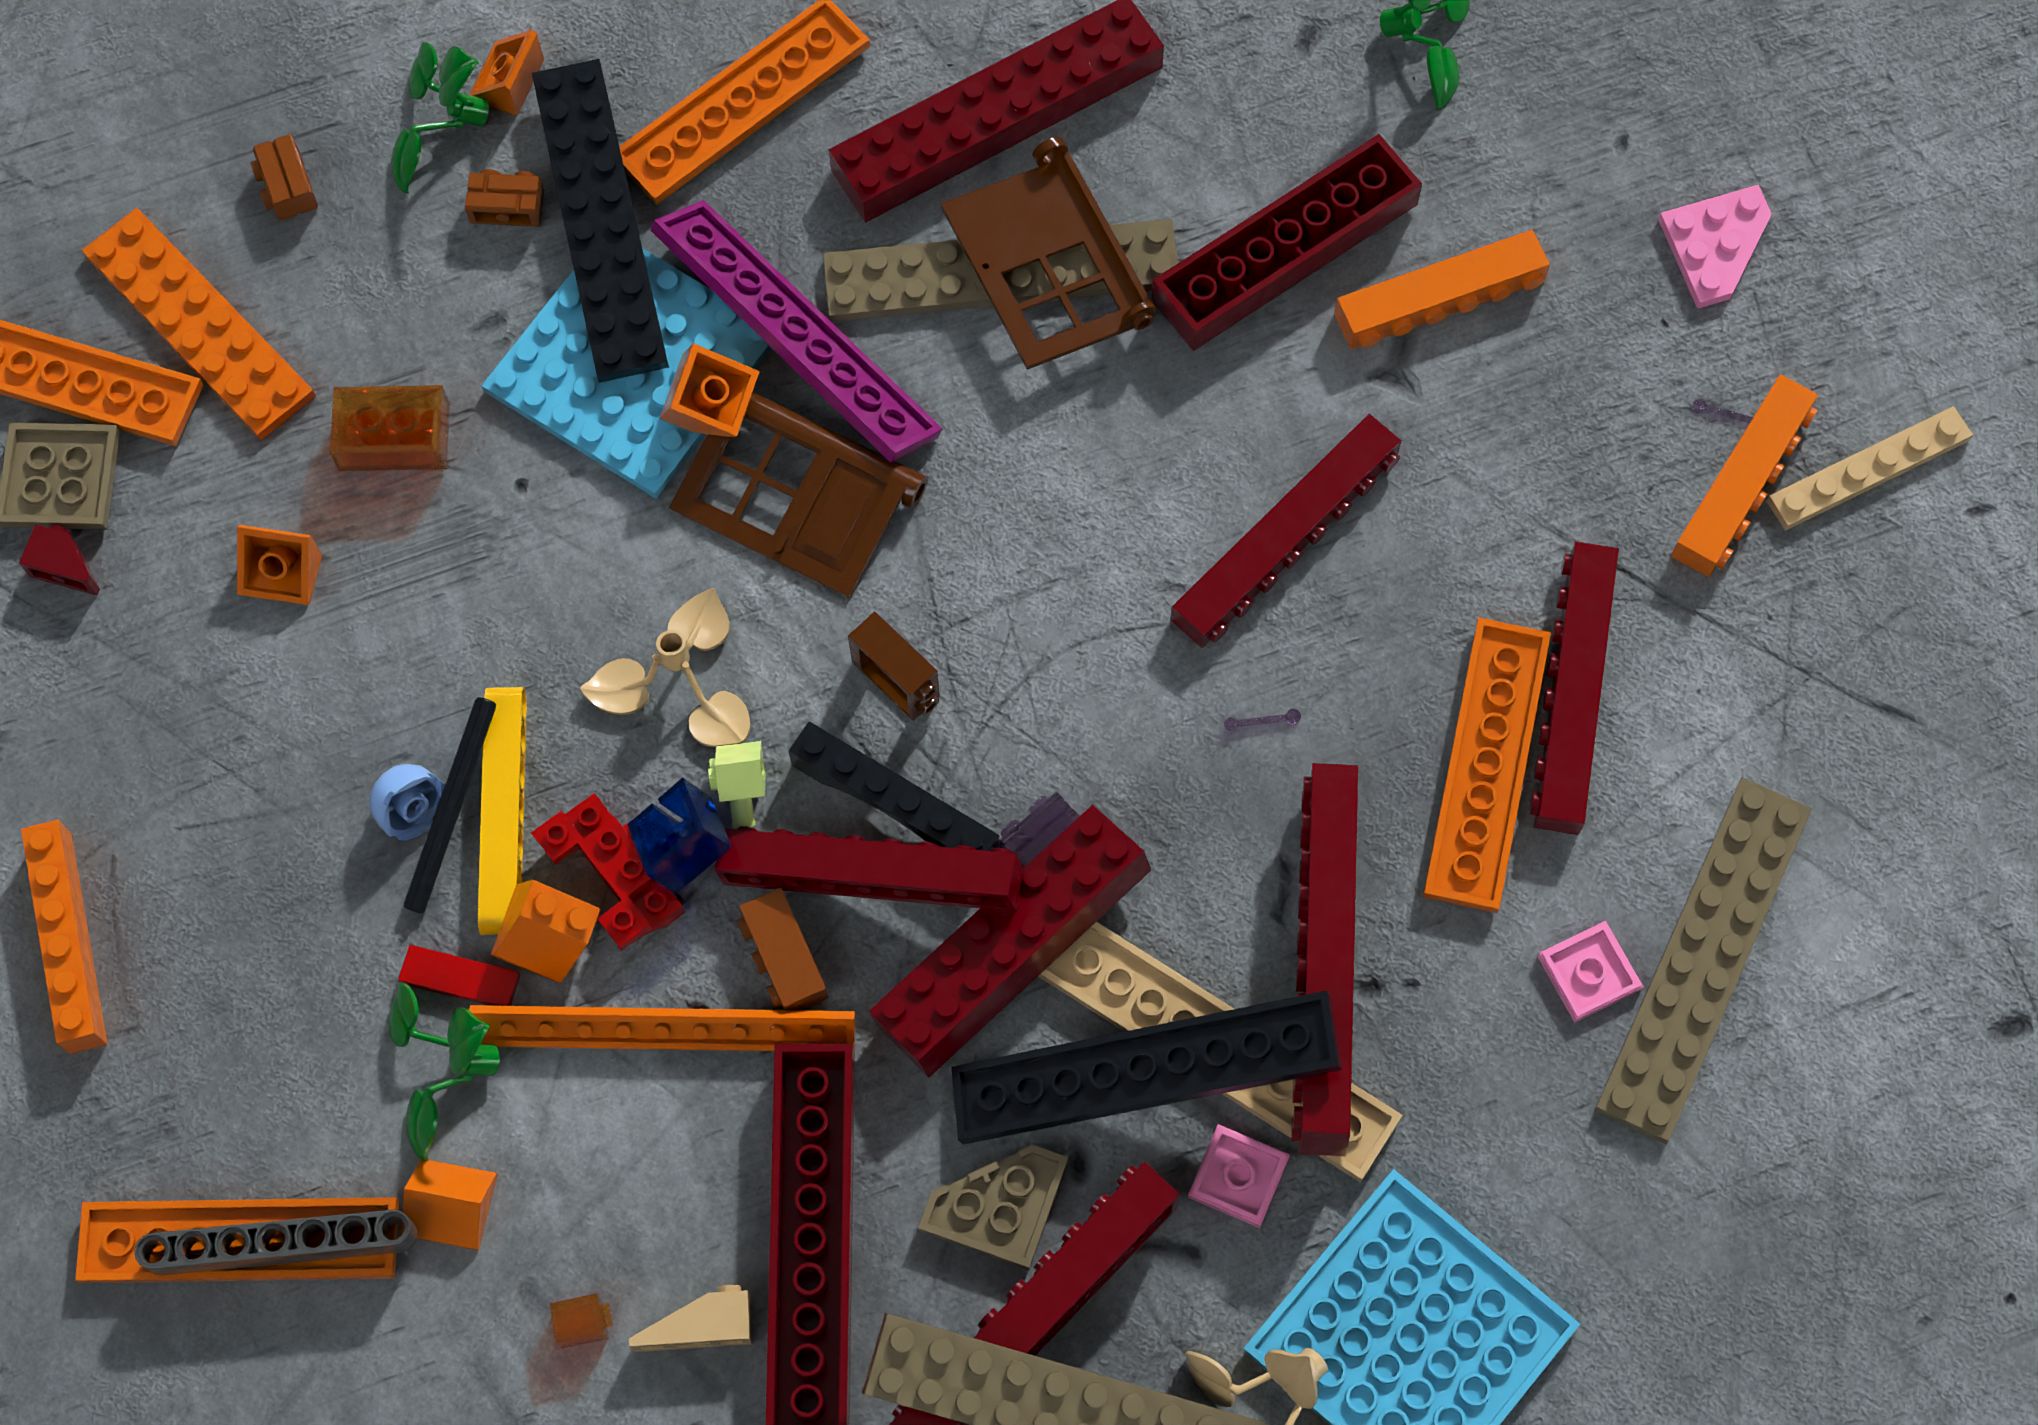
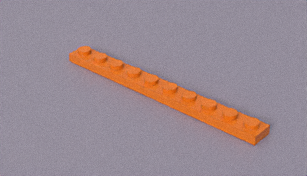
[469,1005,856,1052]

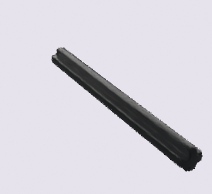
[403,697,496,913]

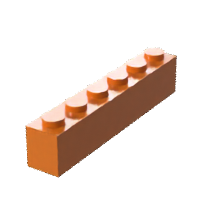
[1334,229,1550,350]
[1671,374,1819,578]
[21,819,108,1054]

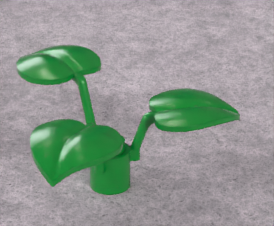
[1380,0,1470,109]
[391,42,489,194]
[389,982,500,1161]

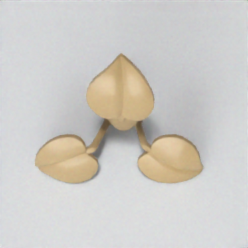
[580,588,751,747]
[1185,1348,1328,1425]

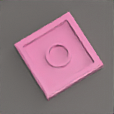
[1537,921,1643,1023]
[1188,1124,1290,1228]

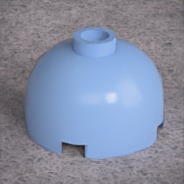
[369,764,445,841]

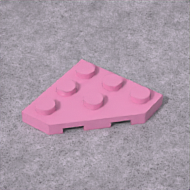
[1658,185,1772,309]

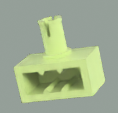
[708,741,766,829]

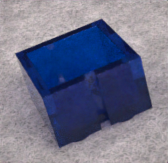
[627,777,732,894]

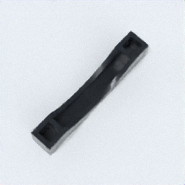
[788,721,1000,851]

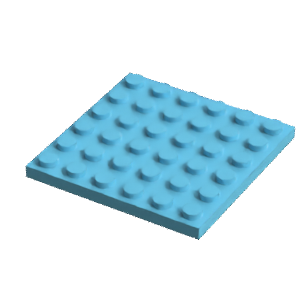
[481,248,772,499]
[1242,1169,1580,1425]

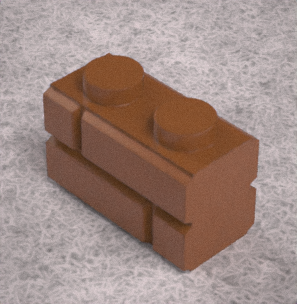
[250,134,318,220]
[465,169,544,227]

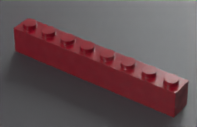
[1170,413,1402,648]
[1529,541,1619,835]
[714,826,1024,912]

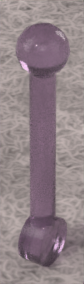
[1692,398,1753,423]
[1224,709,1301,731]

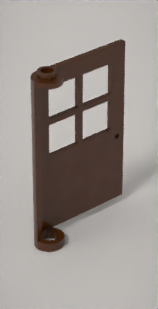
[941,137,1157,370]
[669,392,928,598]

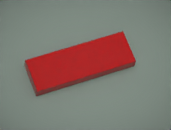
[398,945,521,1006]

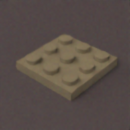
[0,423,120,530]

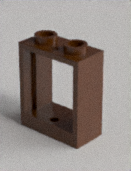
[848,611,940,721]

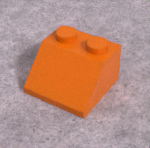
[659,343,760,438]
[491,879,600,983]

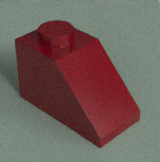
[19,524,100,596]

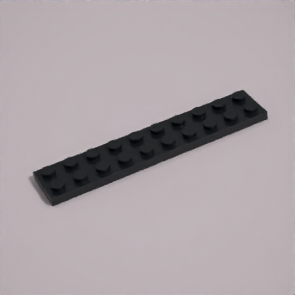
[532,59,669,383]
[951,991,1342,1145]

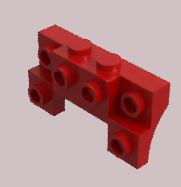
[531,793,685,951]

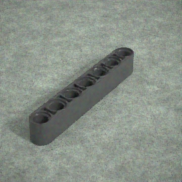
[134,1210,418,1276]

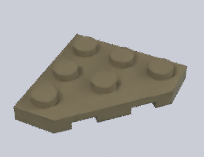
[918,1144,1069,1270]

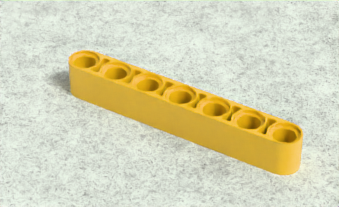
[478,687,527,935]

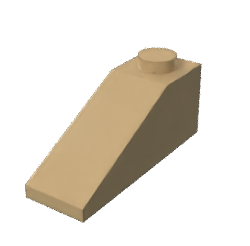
[629,1285,753,1352]

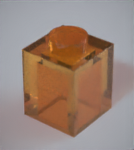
[550,1293,613,1349]

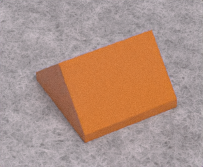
[469,29,544,116]
[237,525,322,605]
[401,1159,498,1251]

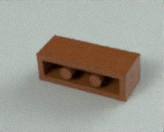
[736,888,828,1010]

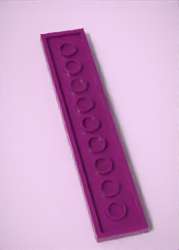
[650,200,943,463]

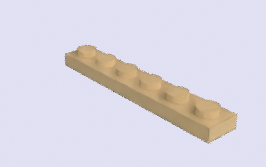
[1766,406,1973,531]

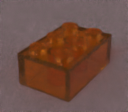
[330,385,450,471]

